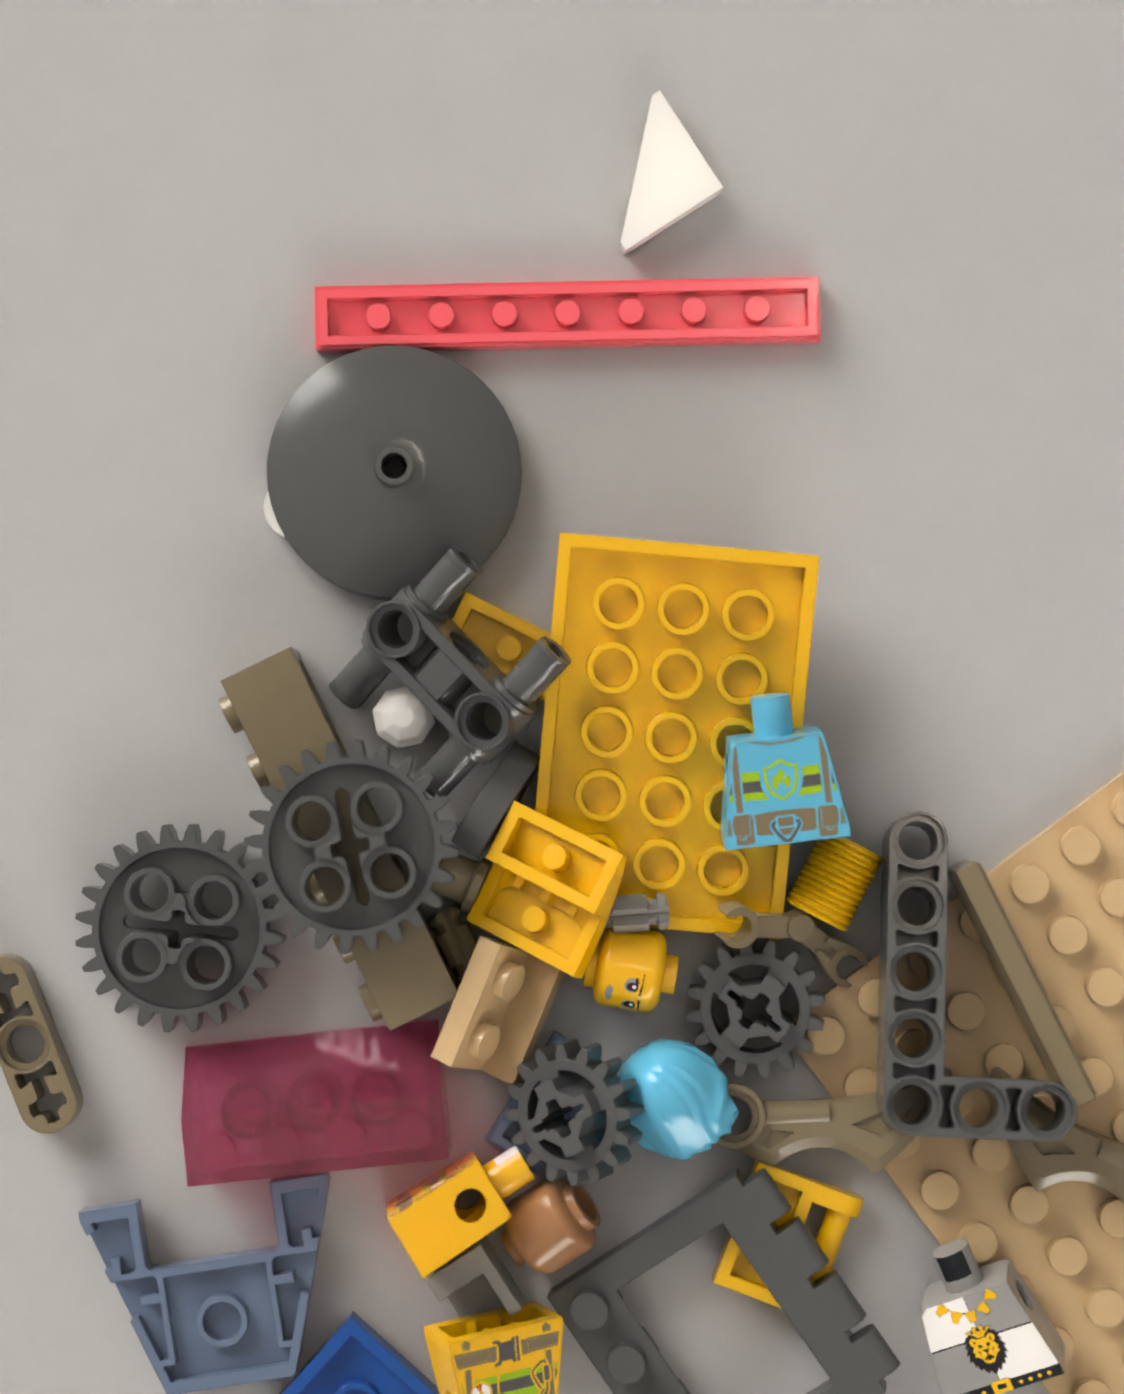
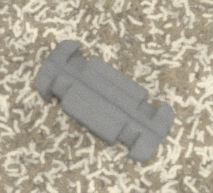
[602,893,670,934]

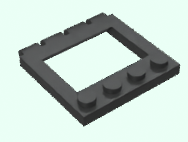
[547,1168,900,1394]

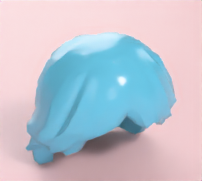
[619,1038,739,1160]

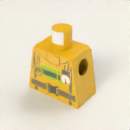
[385,1145,535,1278]
[424,1301,563,1394]

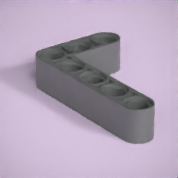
[876,811,1077,1142]

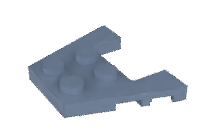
[78,1169,331,1394]

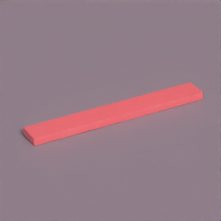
[315,276,821,353]

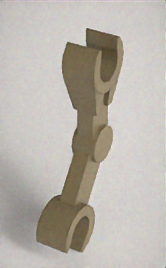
[714,900,868,987]

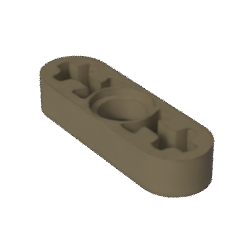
[0,954,83,1134]

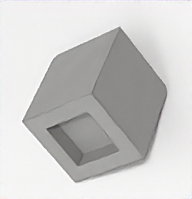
[426,1236,524,1317]

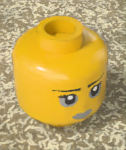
[583,928,679,1013]

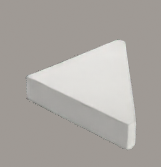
[620,90,723,255]

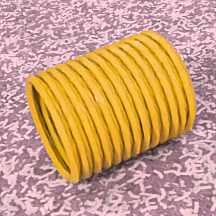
[786,837,884,932]

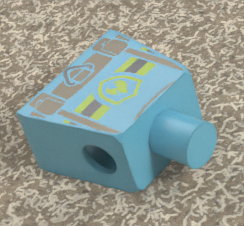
[720,693,851,850]

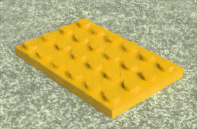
[535,532,820,940]

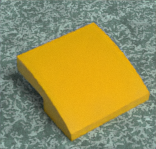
[466,800,627,979]

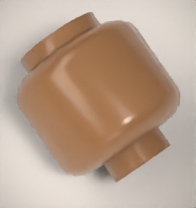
[502,1178,600,1275]

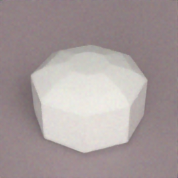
[372,687,436,749]

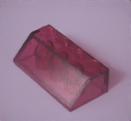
[181,1019,452,1187]

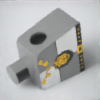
[921,1239,1065,1394]

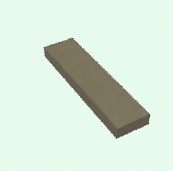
[948,859,1096,1108]

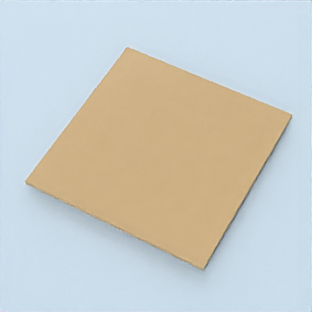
[792,771,1124,1394]

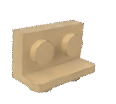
[431,936,565,1084]

